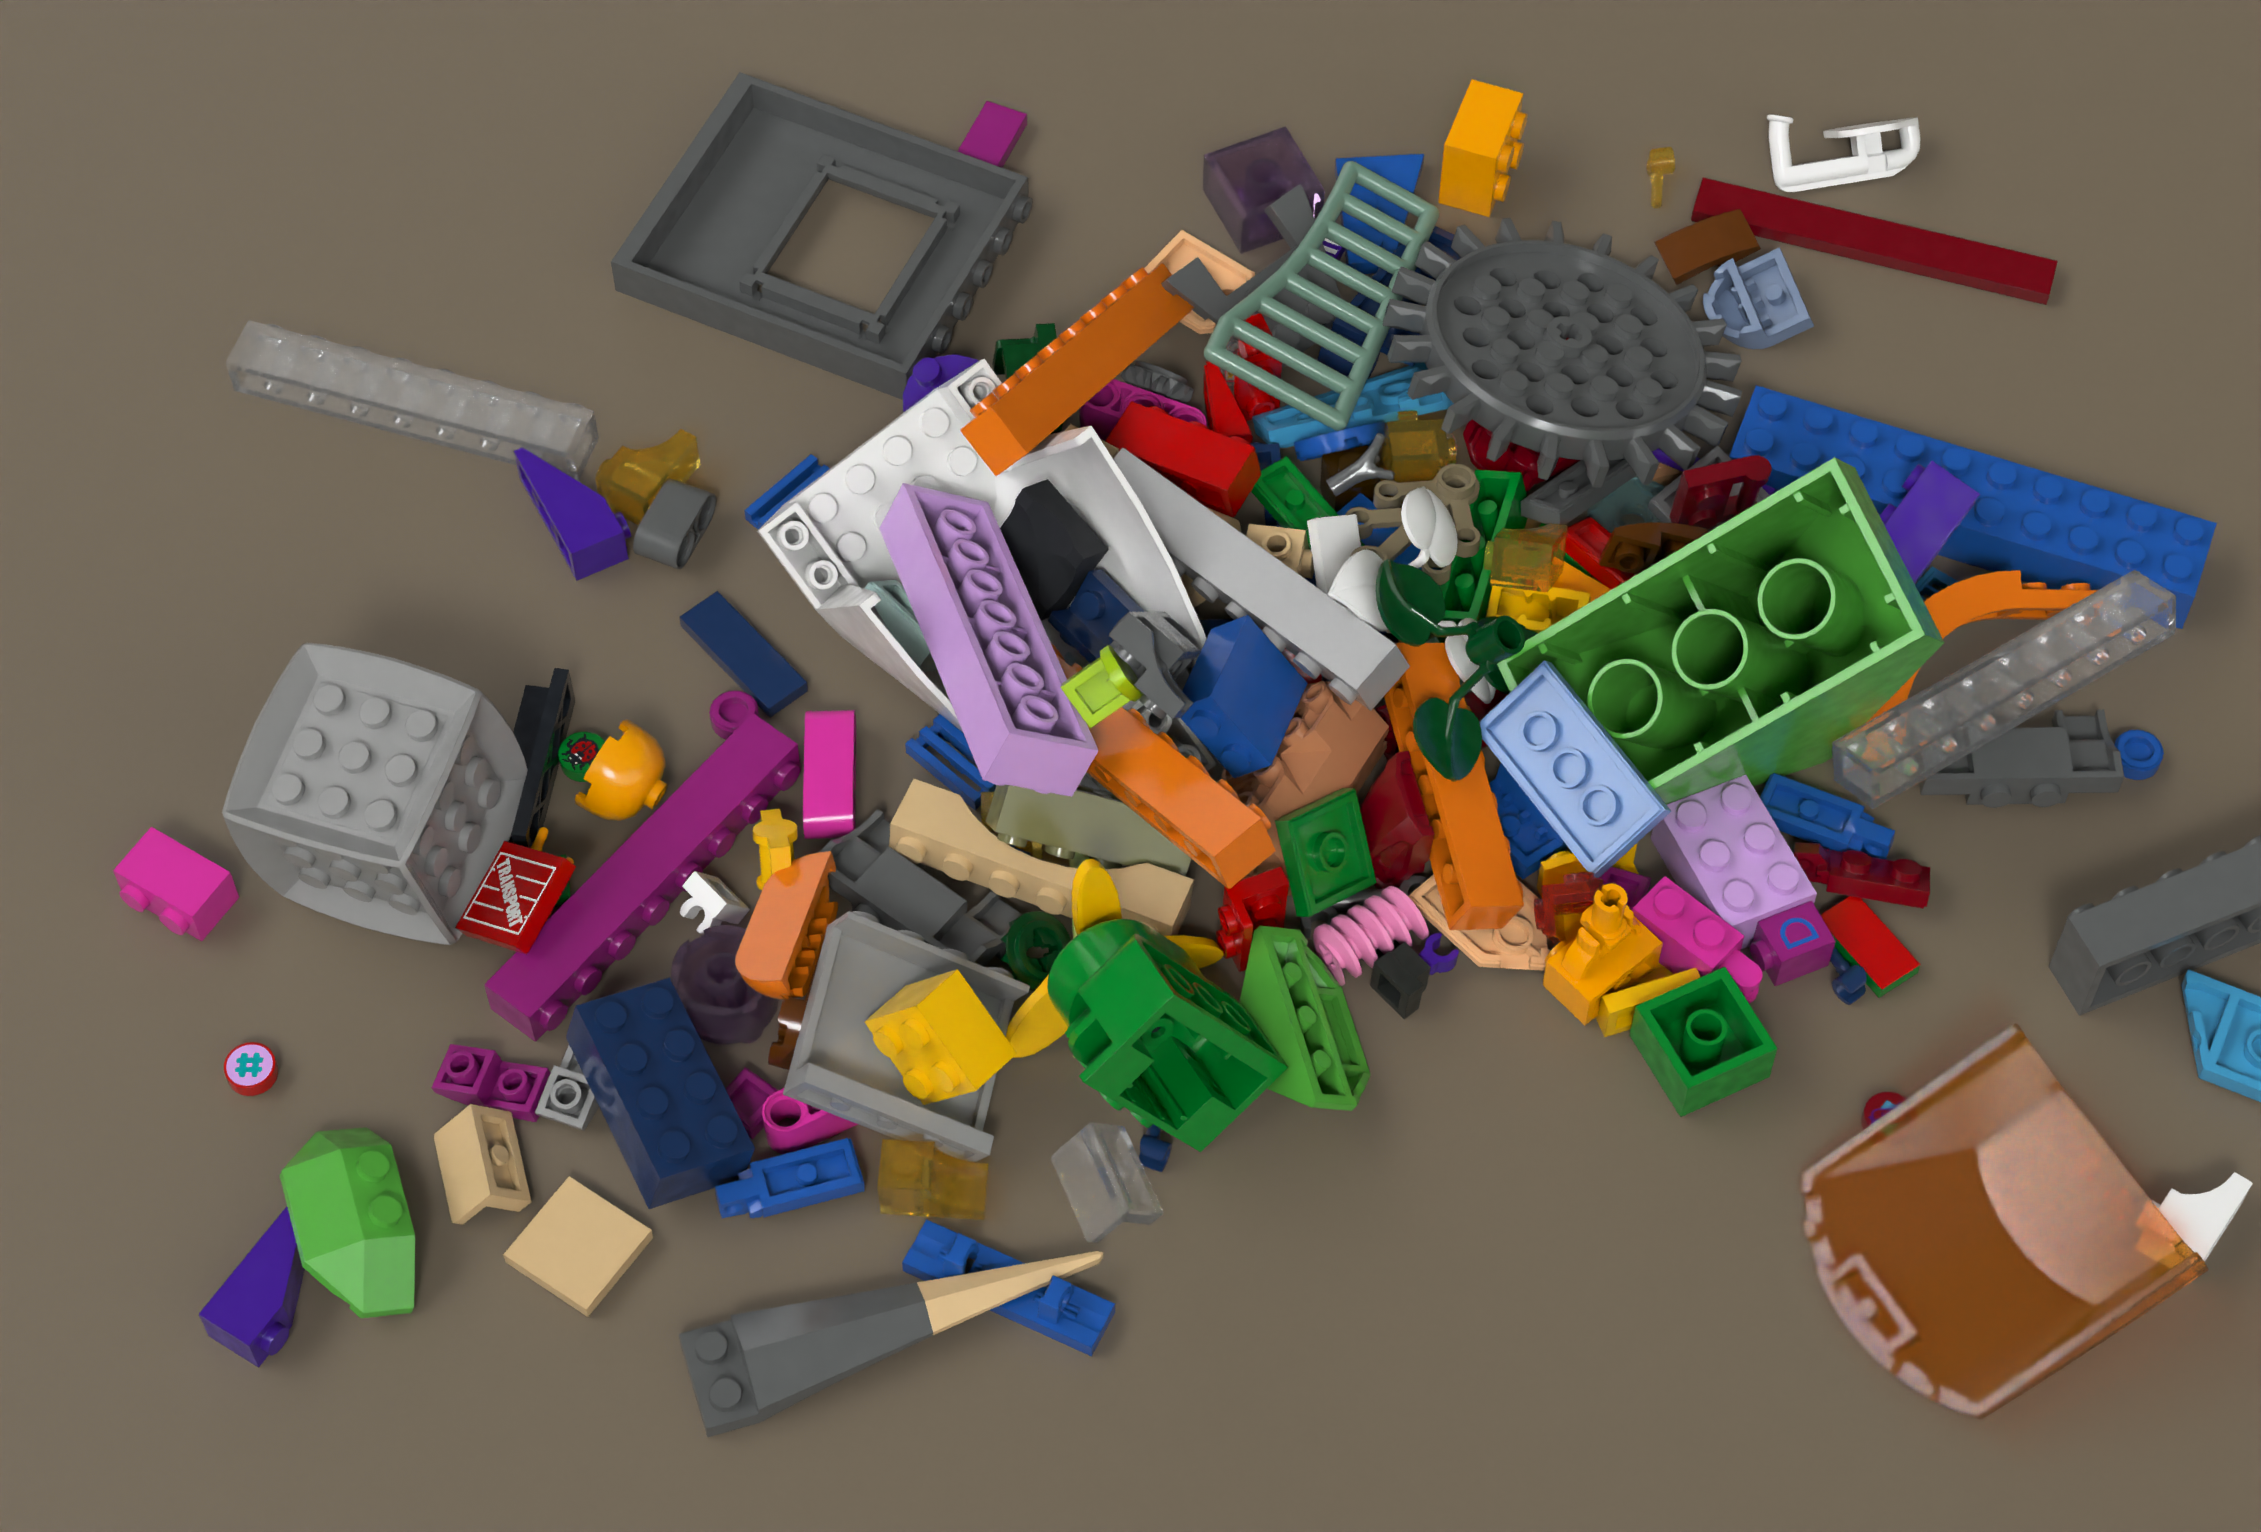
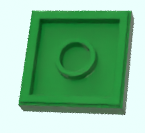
[1275,788,1376,917]

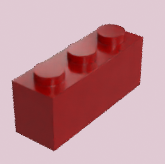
[1105,401,1261,518]

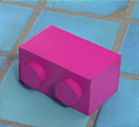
[113,827,239,941]

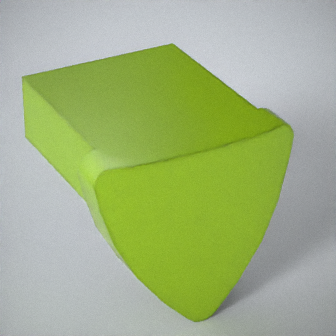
[1060,645,1144,728]

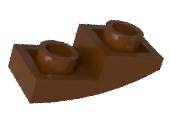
[1654,209,1761,285]
[1599,522,1708,574]

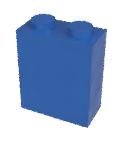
[1181,615,1308,778]

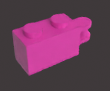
[1632,876,1763,1003]

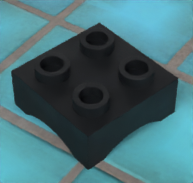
[1000,479,1109,621]

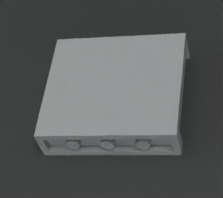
[783,911,1030,1167]

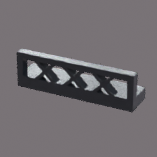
[509,668,575,848]

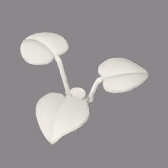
[1328,486,1496,704]

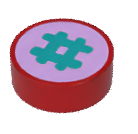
[224,1042,278,1096]

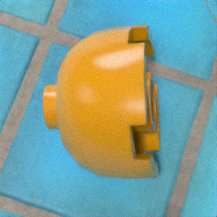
[575,719,668,821]

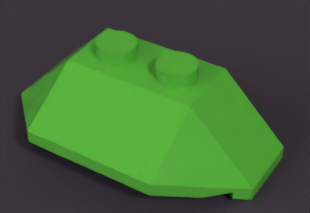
[1240,925,1371,1111]
[280,1127,415,1318]

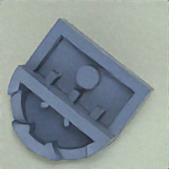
[1703,247,1814,349]

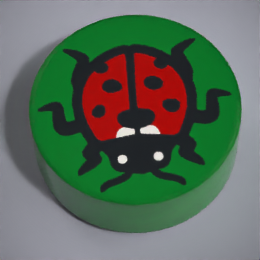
[558,732,605,782]

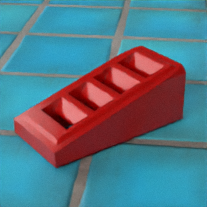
[1203,362,1253,443]

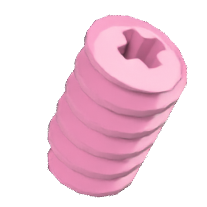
[1313,886,1429,986]

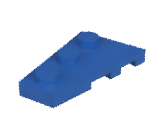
[1335,154,1424,274]

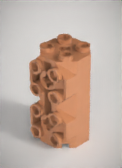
[1221,681,1389,896]

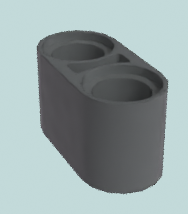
[633,478,716,569]

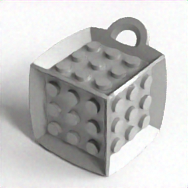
[222,642,528,945]

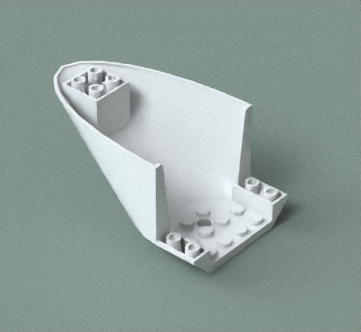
[757,359,1225,792]

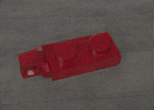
[1792,842,1930,909]

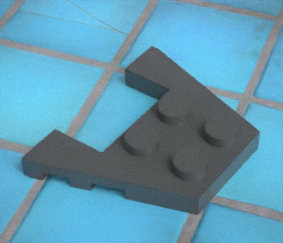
[1161,184,1341,367]

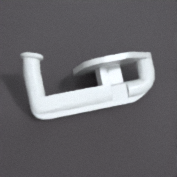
[1767,114,1921,192]

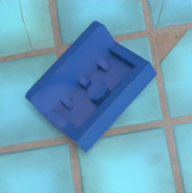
[1489,763,1567,879]

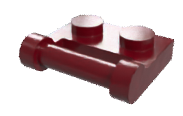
[1669,455,1772,529]

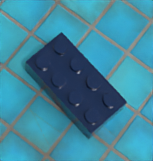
[566,977,755,1209]

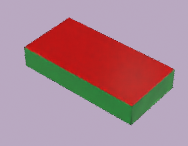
[1821,896,1921,998]

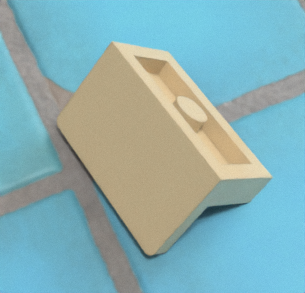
[434,1104,532,1225]

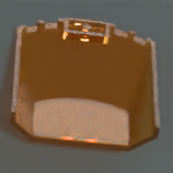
[1801,1023,2209,1420]

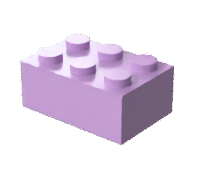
[1651,775,1817,949]

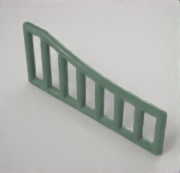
[1204,161,1440,431]

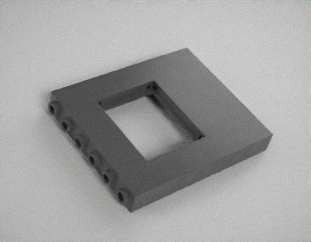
[611,72,1032,400]

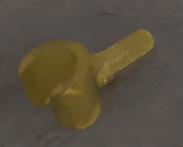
[1646,147,1675,208]

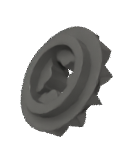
[1121,361,1194,403]

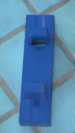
[902,1219,1115,1356]

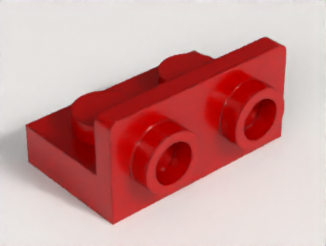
[1234,313,1282,421]
[1216,867,1289,972]

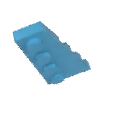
[1252,363,1454,448]

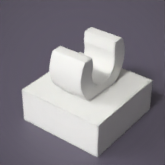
[680,871,750,936]

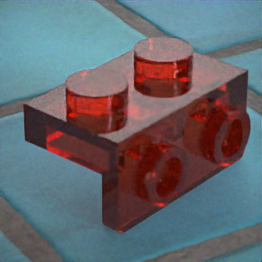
[1534,872,1606,945]

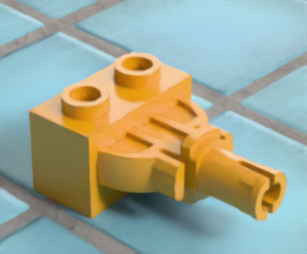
[1543,883,1663,1026]

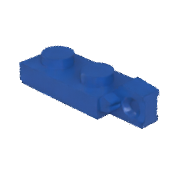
[1760,773,1895,859]
[715,1138,865,1218]

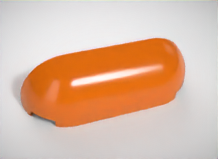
[735,851,838,1000]

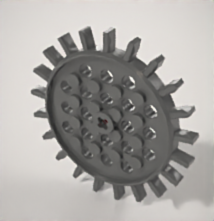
[1383,218,1742,488]

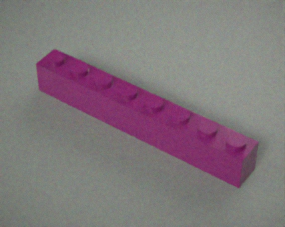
[484,713,801,1042]

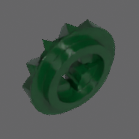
[1000,911,1071,991]

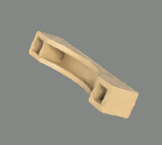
[889,779,1194,936]

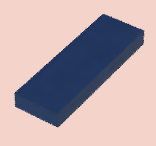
[679,591,808,718]

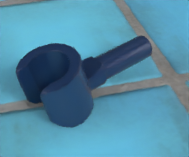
[1830,946,1867,1005]
[1138,1124,1172,1172]

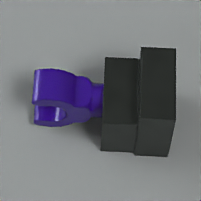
[1370,933,1459,1019]

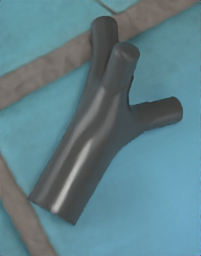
[1326,433,1395,497]

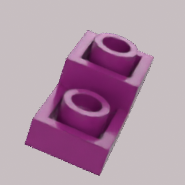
[431,1044,551,1122]

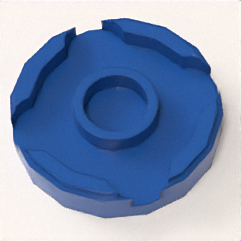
[1294,422,1388,461]

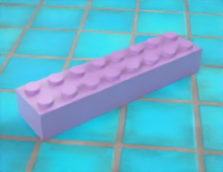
[879,483,1099,797]

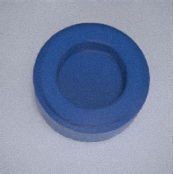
[2114,730,2164,780]

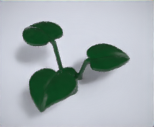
[1375,559,1538,782]

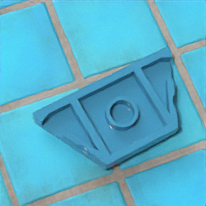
[2181,969,2261,1102]

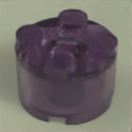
[671,925,778,1044]

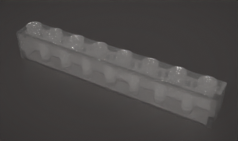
[226,320,599,482]
[1832,570,2176,809]

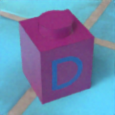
[1750,901,1836,986]

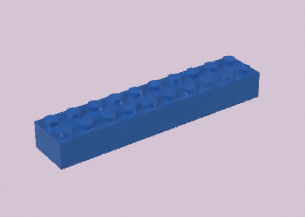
[1729,385,2217,629]

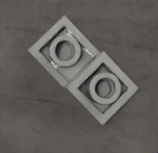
[535,1045,599,1131]

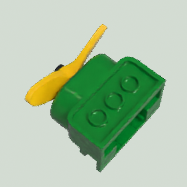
[1006,859,1288,1152]

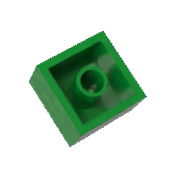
[1629,967,1778,1117]

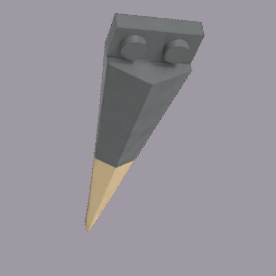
[679,1251,1103,1437]

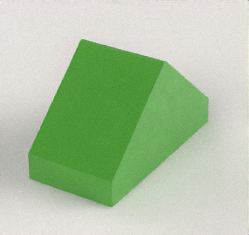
[1497,457,1945,805]

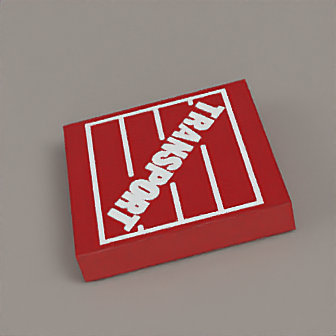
[455,841,576,955]

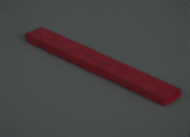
[1691,177,2058,305]

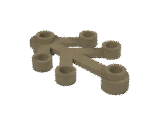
[1345,464,1480,585]

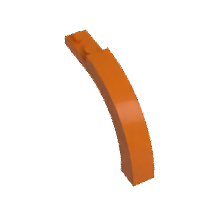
[1837,570,2112,770]

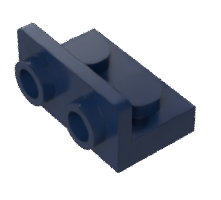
[1047,569,1145,663]

